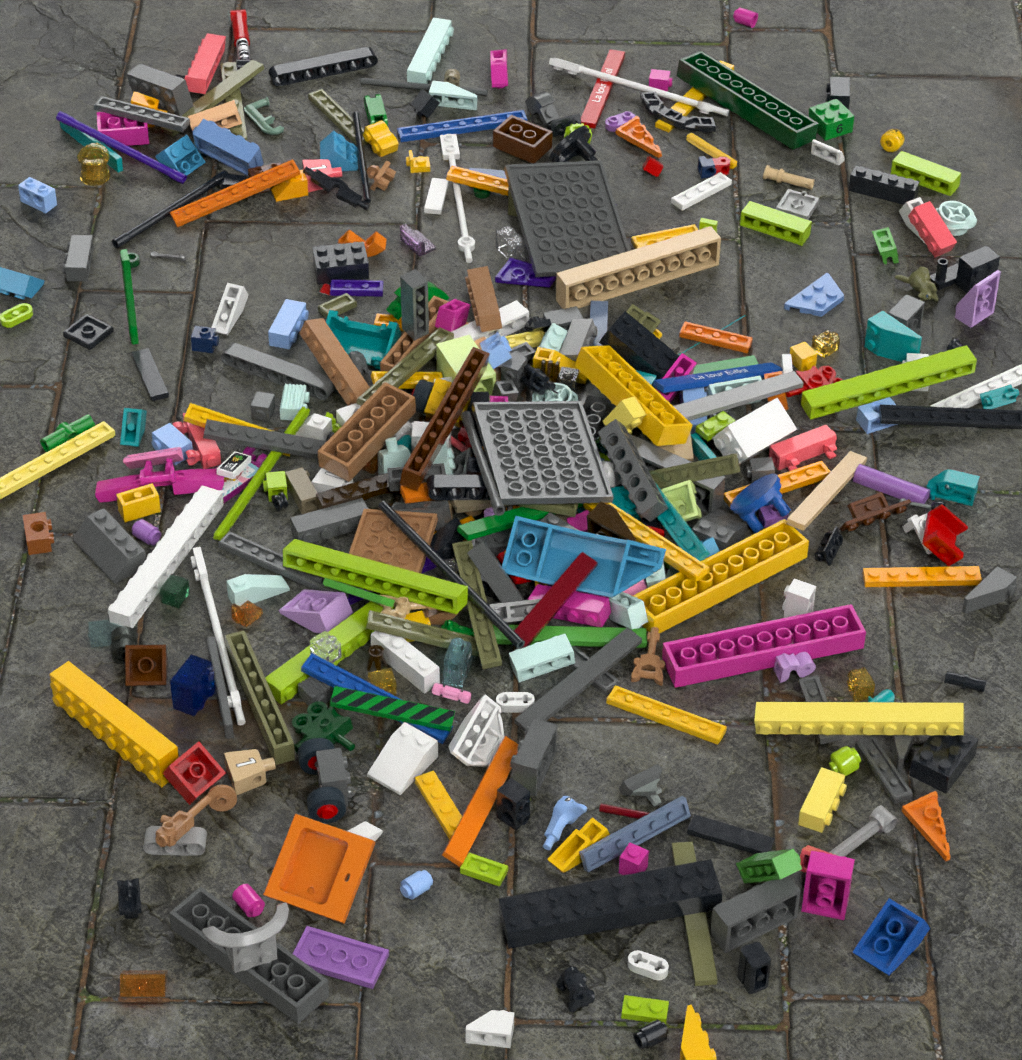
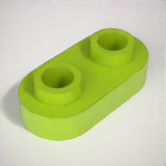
[0,303,33,328]

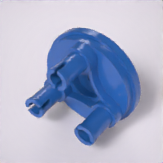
[730,474,791,533]

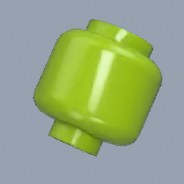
[829,746,861,776]

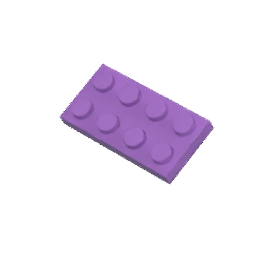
[293,926,389,989]

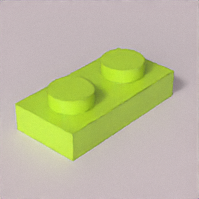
[695,411,736,441]
[460,853,508,887]
[621,995,669,1024]

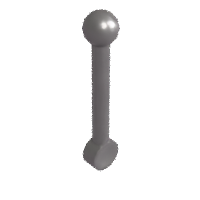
[151,251,186,261]

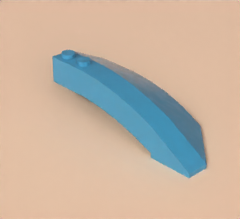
[502,516,666,598]

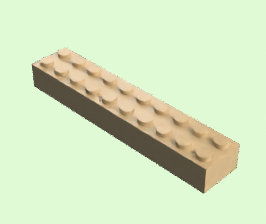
[556,226,721,309]

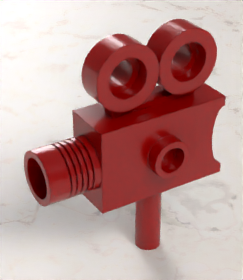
[785,366,843,397]

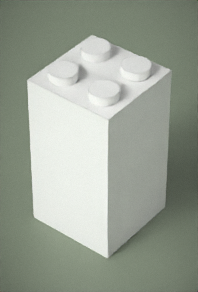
[712,398,797,465]

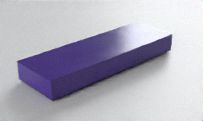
[330,280,383,297]

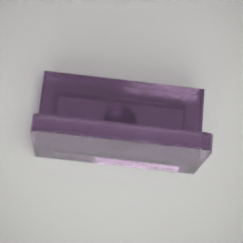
[400,223,436,257]

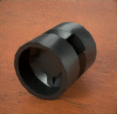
[111,626,137,664]

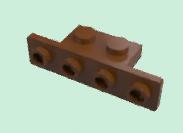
[840,492,911,532]

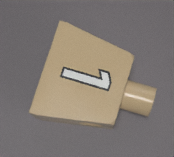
[224,749,276,795]

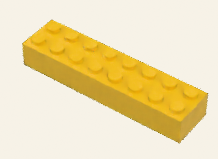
[574,345,693,446]
[50,661,179,788]

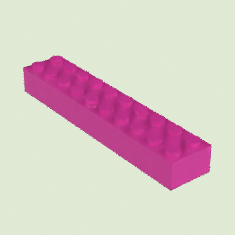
[662,604,866,688]

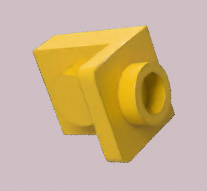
[406,150,430,173]

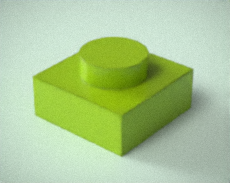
[699,218,718,233]

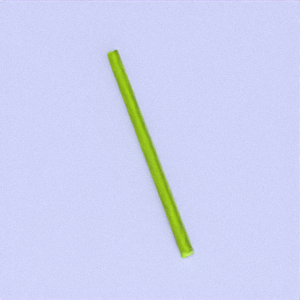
[213,407,310,541]

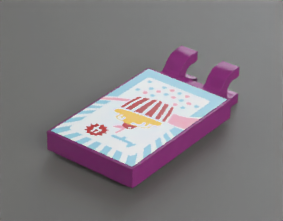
[215,446,268,504]

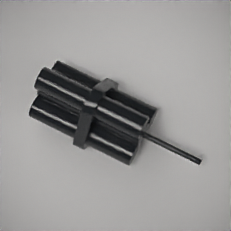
[521,364,558,395]

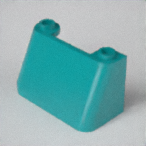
[326,310,402,369]

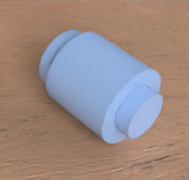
[400,870,433,900]

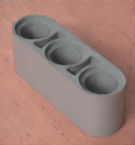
[143,826,207,856]

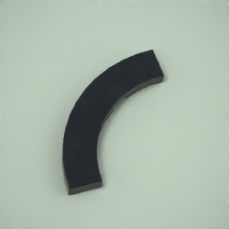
[640,92,716,132]

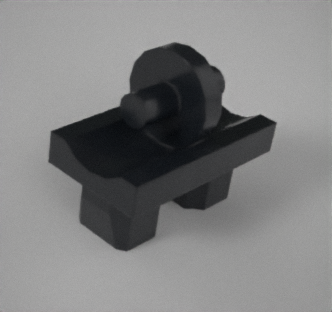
[117,878,142,919]

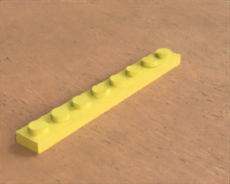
[0,421,115,499]

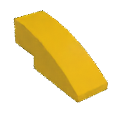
[547,817,610,873]

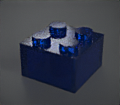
[170,654,216,716]

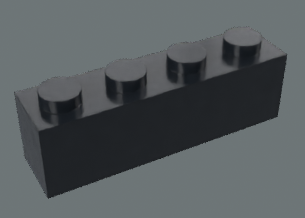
[849,165,920,205]

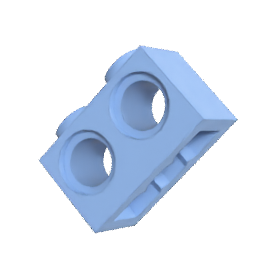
[18,177,57,213]
[480,332,512,369]

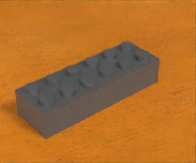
[630,434,725,515]

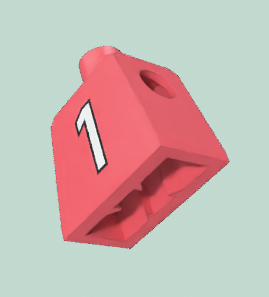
[302,159,342,192]

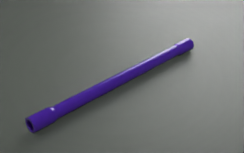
[56,111,187,184]

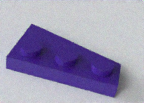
[495,257,556,287]

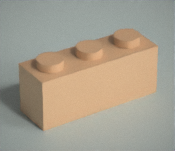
[188,100,242,131]

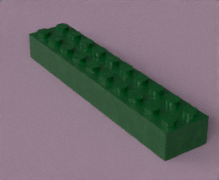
[676,51,819,150]

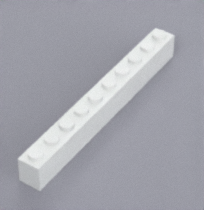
[108,485,224,628]

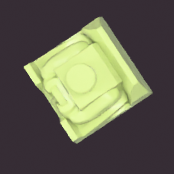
[661,480,702,527]

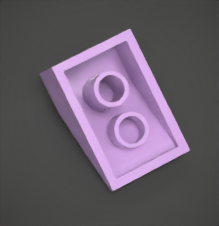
[955,270,1001,328]
[279,589,353,634]

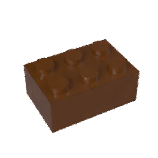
[493,115,553,164]

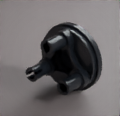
[549,126,598,163]

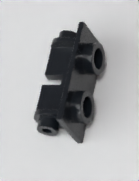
[547,113,582,137]
[814,526,843,566]

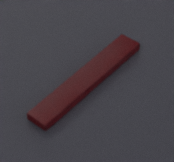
[514,552,598,648]

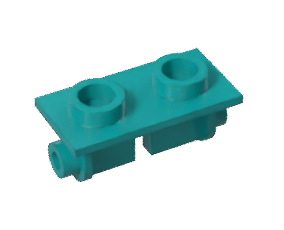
[979,384,1019,409]

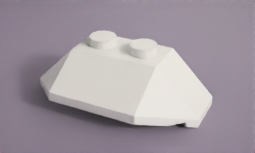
[448,695,504,767]

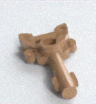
[631,627,665,686]

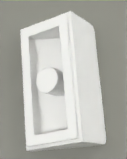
[811,139,845,166]

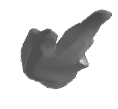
[348,351,368,376]

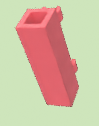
[173,413,221,469]
[769,425,837,471]

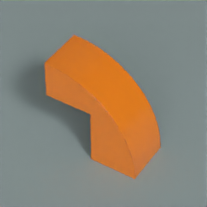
[338,229,387,257]

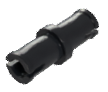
[944,671,986,692]

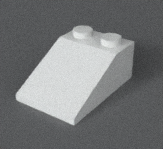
[367,722,438,795]

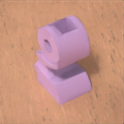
[774,652,816,683]

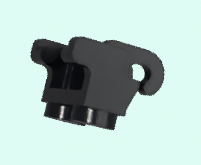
[556,966,595,1012]

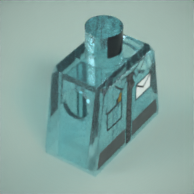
[443,638,473,688]

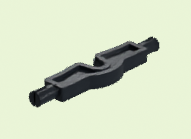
[303,166,370,211]

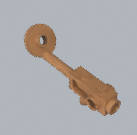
[155,785,237,847]

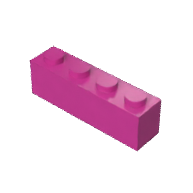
[528,584,611,628]

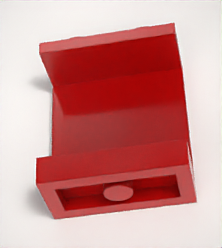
[922,504,968,566]

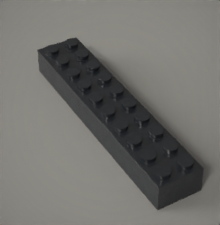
[499,859,722,949]

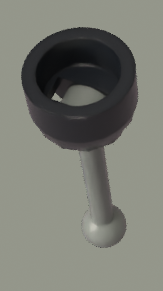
[899,498,946,510]

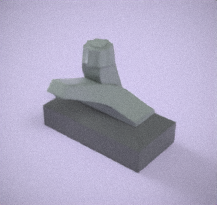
[619,764,662,807]

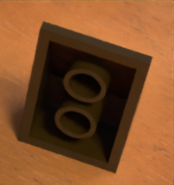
[587,501,636,542]

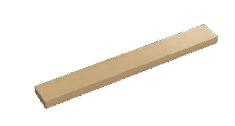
[786,451,867,531]

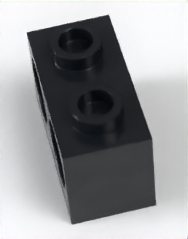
[497,778,530,830]

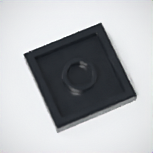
[63,314,114,350]

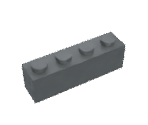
[400,269,429,341]
[290,498,368,543]

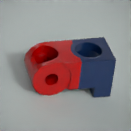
[697,156,730,179]

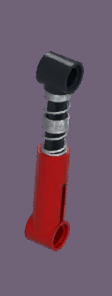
[230,9,253,70]

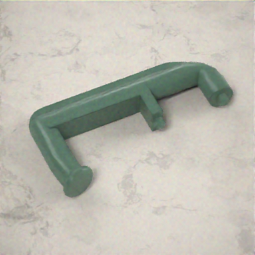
[244,97,284,135]

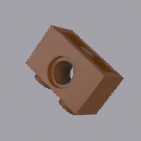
[23,512,54,555]

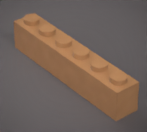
[465,266,502,332]
[380,296,449,371]
[299,318,370,406]

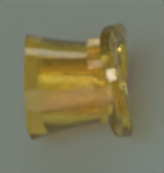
[77,143,111,186]

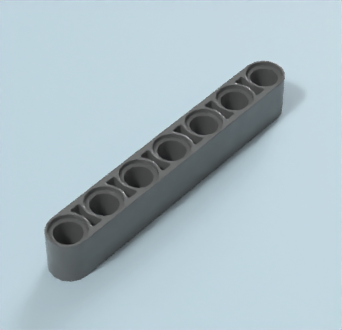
[221,343,336,400]

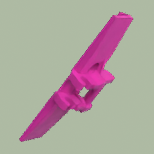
[95,458,224,503]

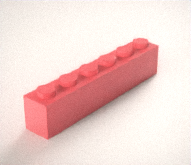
[185,33,226,94]

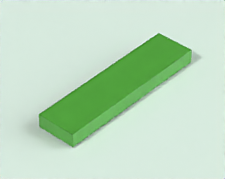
[323,578,395,607]

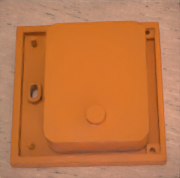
[264,814,376,924]

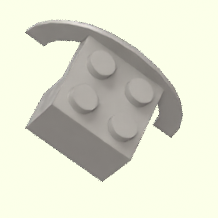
[202,902,289,973]

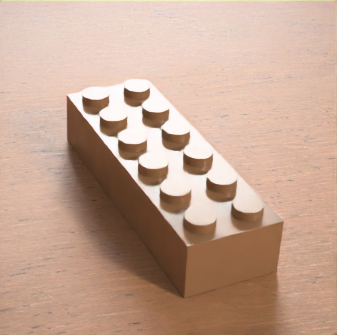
[318,382,416,482]

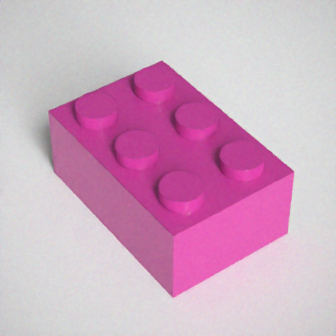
[96,112,149,148]
[801,850,855,920]

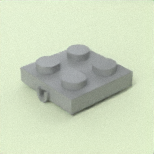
[776,189,820,220]

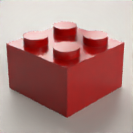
[162,742,226,805]

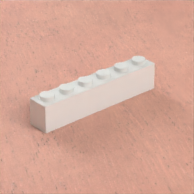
[434,300,529,360]

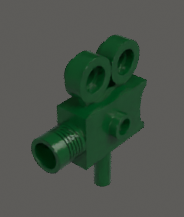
[292,701,355,755]

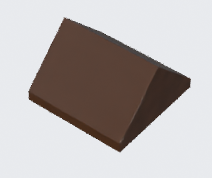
[125,645,168,686]

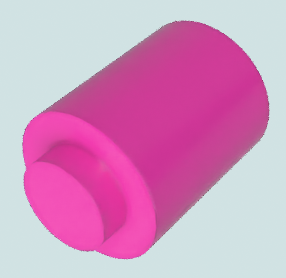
[733,7,758,28]
[232,884,265,917]

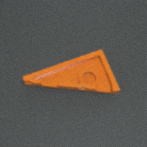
[616,116,662,158]
[902,791,950,861]

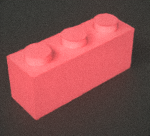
[908,201,957,257]

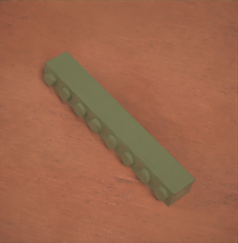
[225,630,295,765]

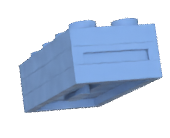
[192,119,264,176]

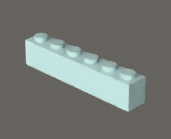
[407,18,454,84]

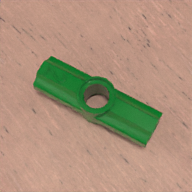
[40,414,95,452]

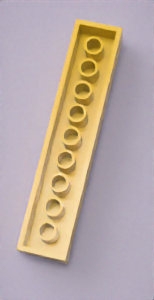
[633,519,809,633]

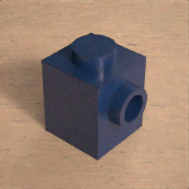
[191,326,219,353]

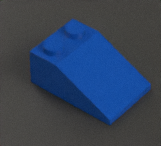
[852,898,930,976]

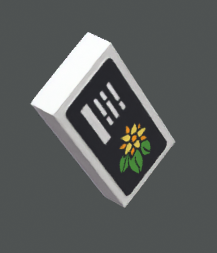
[217,451,251,479]

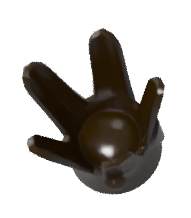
[367,645,388,674]

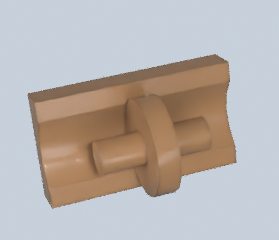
[367,161,396,191]

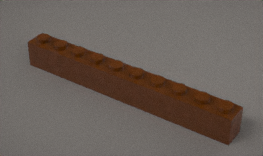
[400,347,490,491]

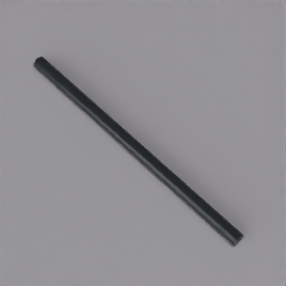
[352,112,371,204]

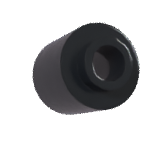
[633,1019,669,1049]

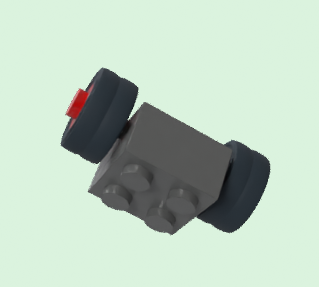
[298,738,352,824]

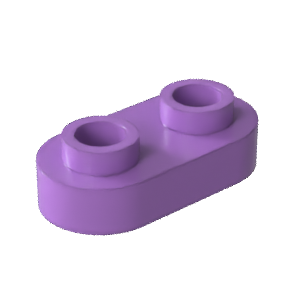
[605,111,635,132]

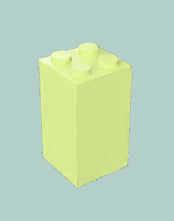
[436,335,496,397]

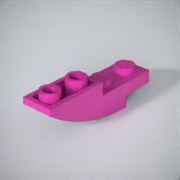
[490,49,508,89]

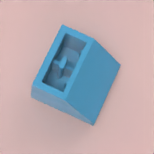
[320,131,358,171]
[155,135,206,175]

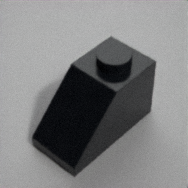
[430,517,464,562]

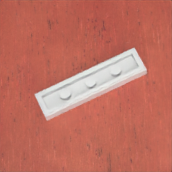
[671,172,732,211]

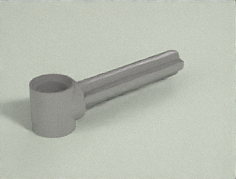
[829,805,898,857]

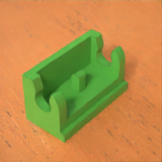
[872,227,899,264]

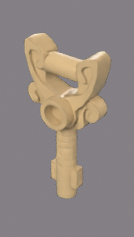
[378,595,436,619]

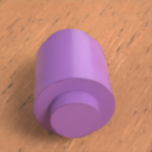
[132,519,161,545]

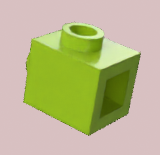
[263,471,288,502]

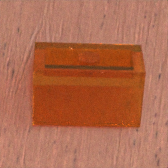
[120,970,168,997]

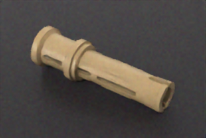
[763,165,815,190]

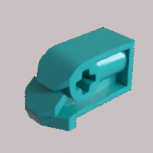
[926,469,980,506]

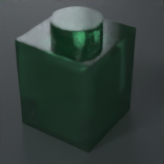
[160,574,190,609]

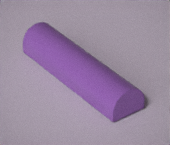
[853,464,930,504]

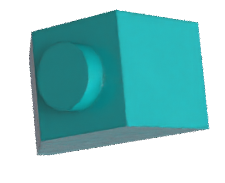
[120,408,147,446]

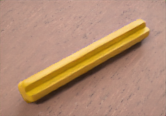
[686,133,737,169]

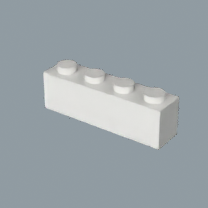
[371,631,440,694]

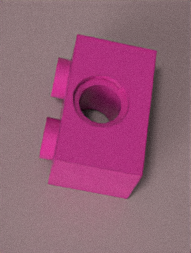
[435,299,470,332]

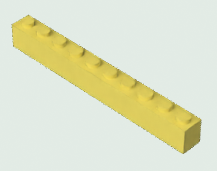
[754,702,964,736]

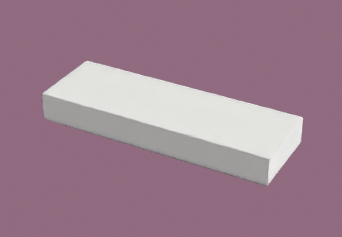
[424,178,449,215]

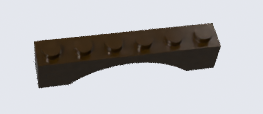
[316,473,401,510]

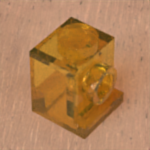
[812,330,840,358]
[847,667,875,702]
[367,668,397,696]

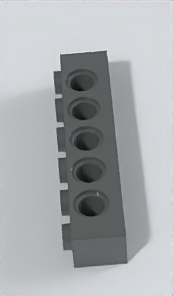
[598,419,668,522]

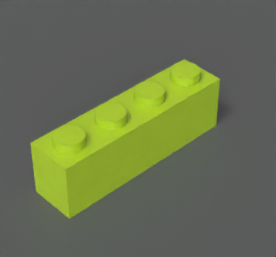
[891,151,961,196]
[740,201,812,246]

